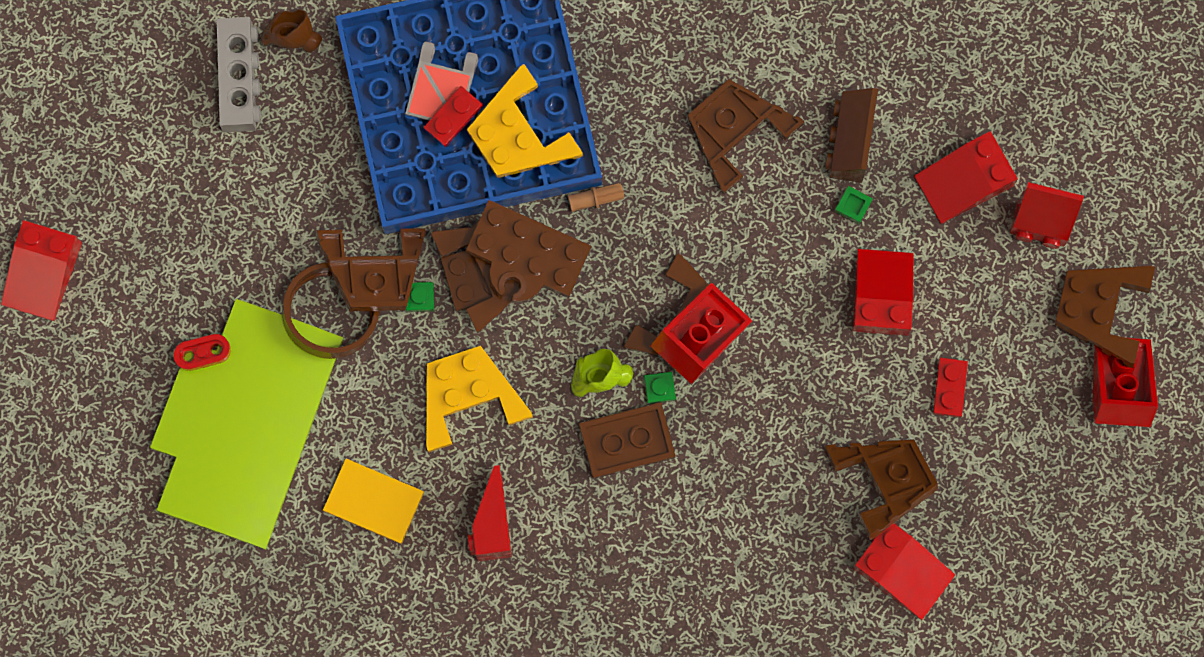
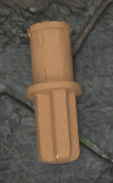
[568,183,624,212]

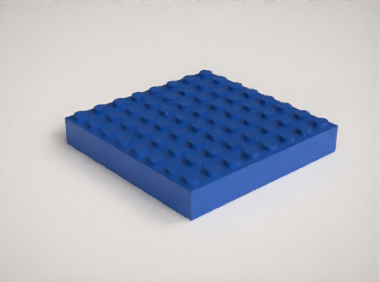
[335,0,602,235]

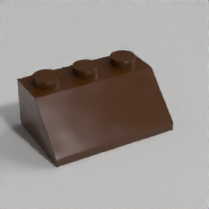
[825,88,878,183]

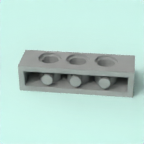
[217,17,261,132]

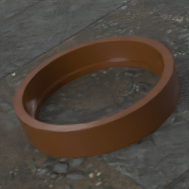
[282,263,379,359]

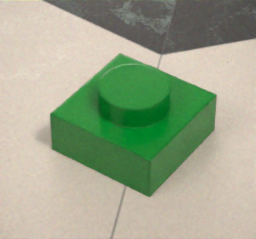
[835,186,873,225]
[406,282,435,312]
[644,372,676,404]

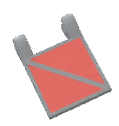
[405,42,478,121]

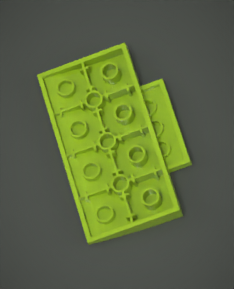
[150,299,344,549]

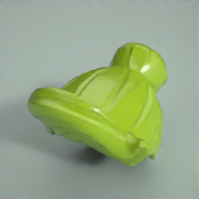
[571,349,633,398]

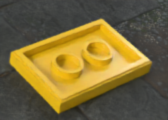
[323,459,424,545]

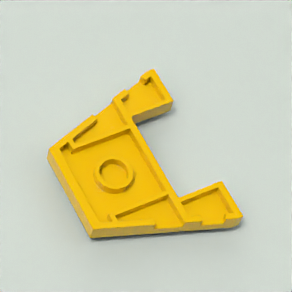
[467,64,583,178]
[426,346,533,453]

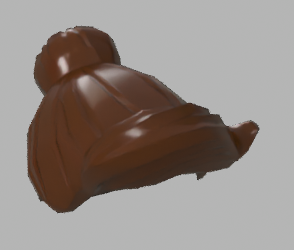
[260,9,322,53]

